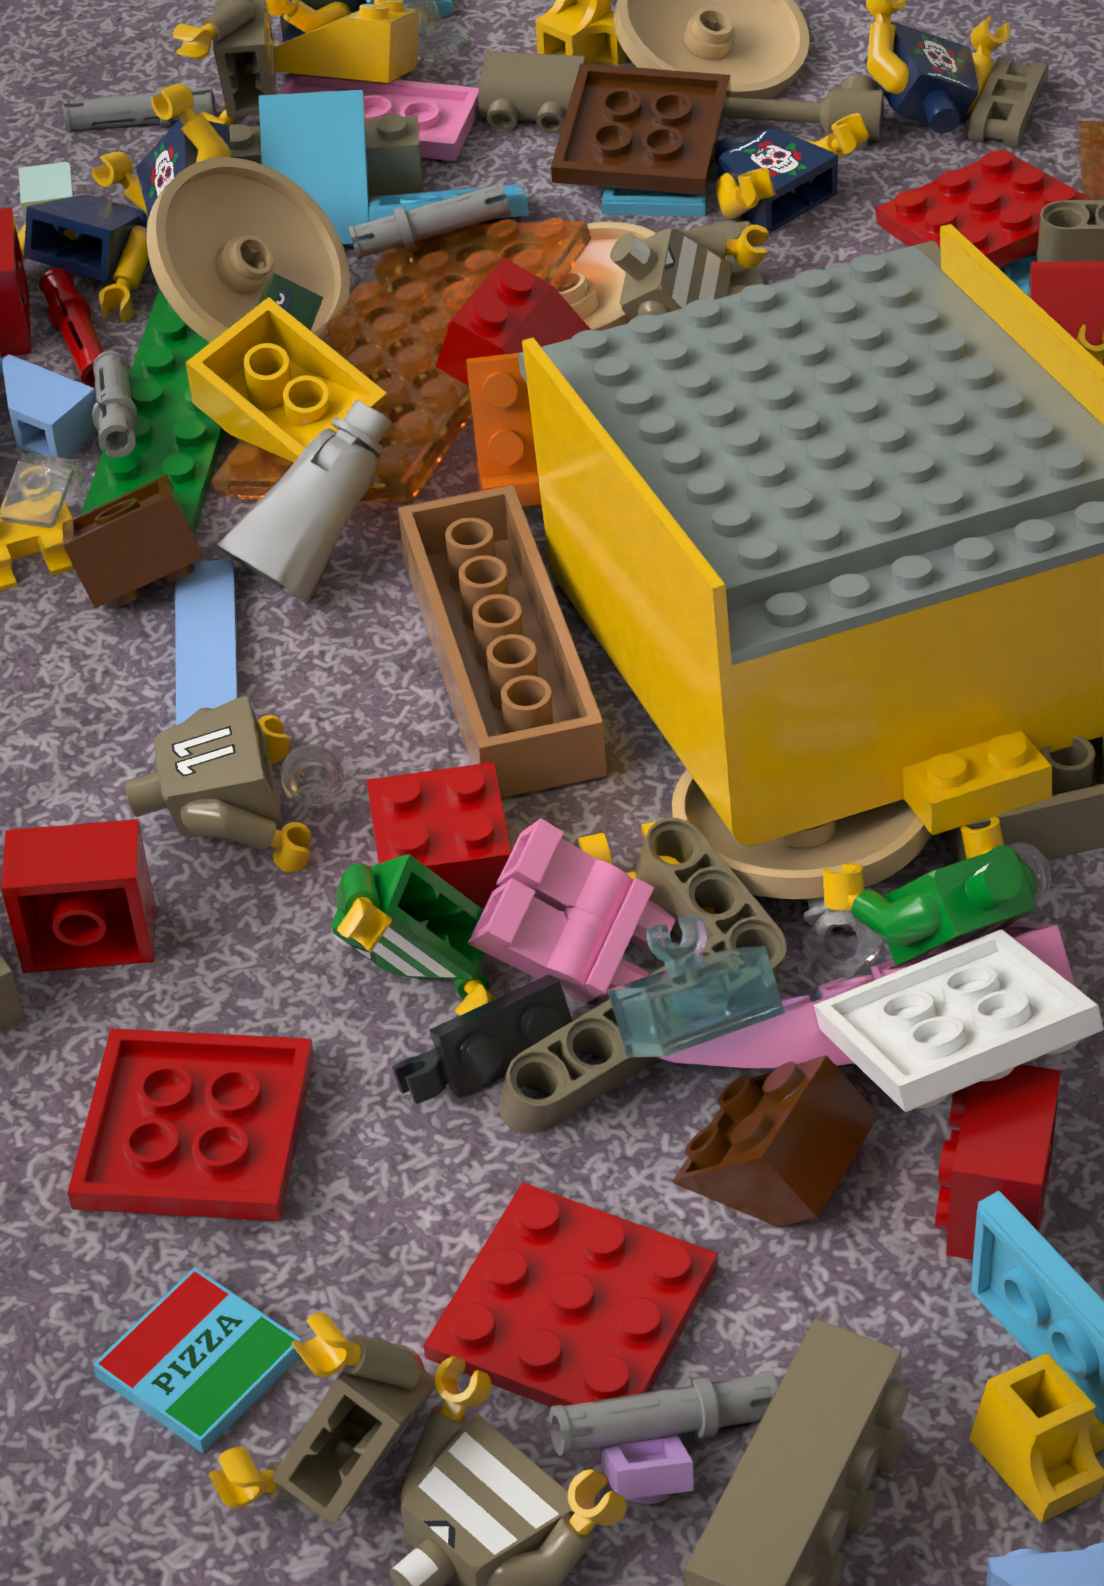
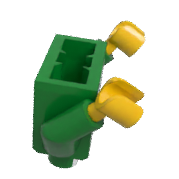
[823,816,1039,966]
[331,854,497,1016]

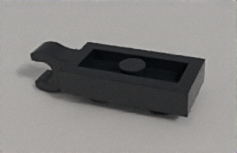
[392,975,572,1104]

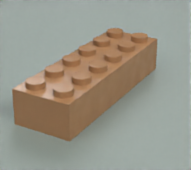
[398,485,606,799]

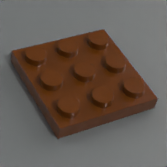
[551,63,731,195]

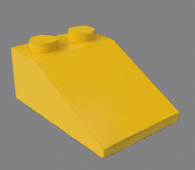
[275,0,419,83]
[186,297,388,463]

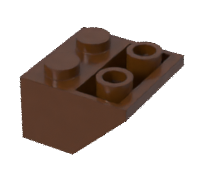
[672,1055,880,1227]

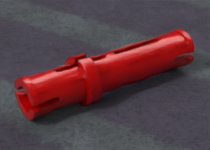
[39,268,105,387]

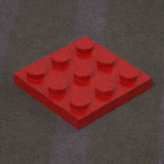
[875,149,1093,268]
[67,1028,314,1221]
[423,1182,718,1407]

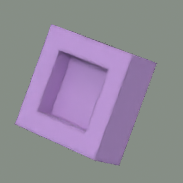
[601,1435,694,1504]

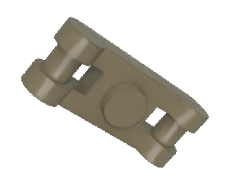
[968,56,1049,148]

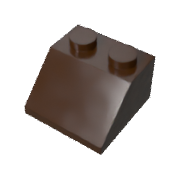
[62,474,203,609]

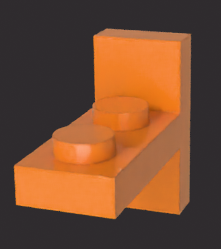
[466,353,542,507]

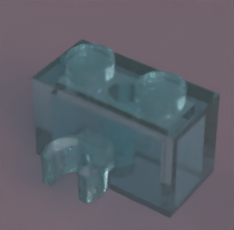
[608,913,785,1057]

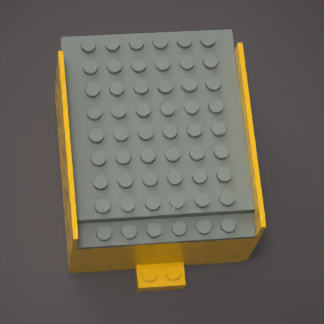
[518,224,1104,846]

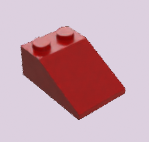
[435,257,591,386]

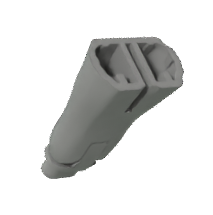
[216,400,392,604]

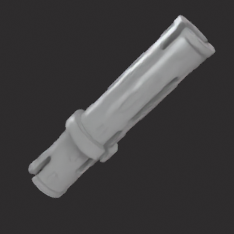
[63,86,216,132]
[348,181,511,260]
[92,351,138,458]
[549,1371,779,1456]

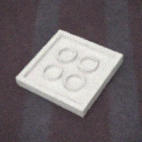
[813,929,1104,1112]

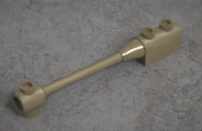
[478,51,884,150]

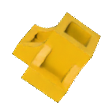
[535,0,629,65]
[969,1353,1104,1523]

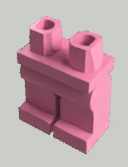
[467,818,676,1003]

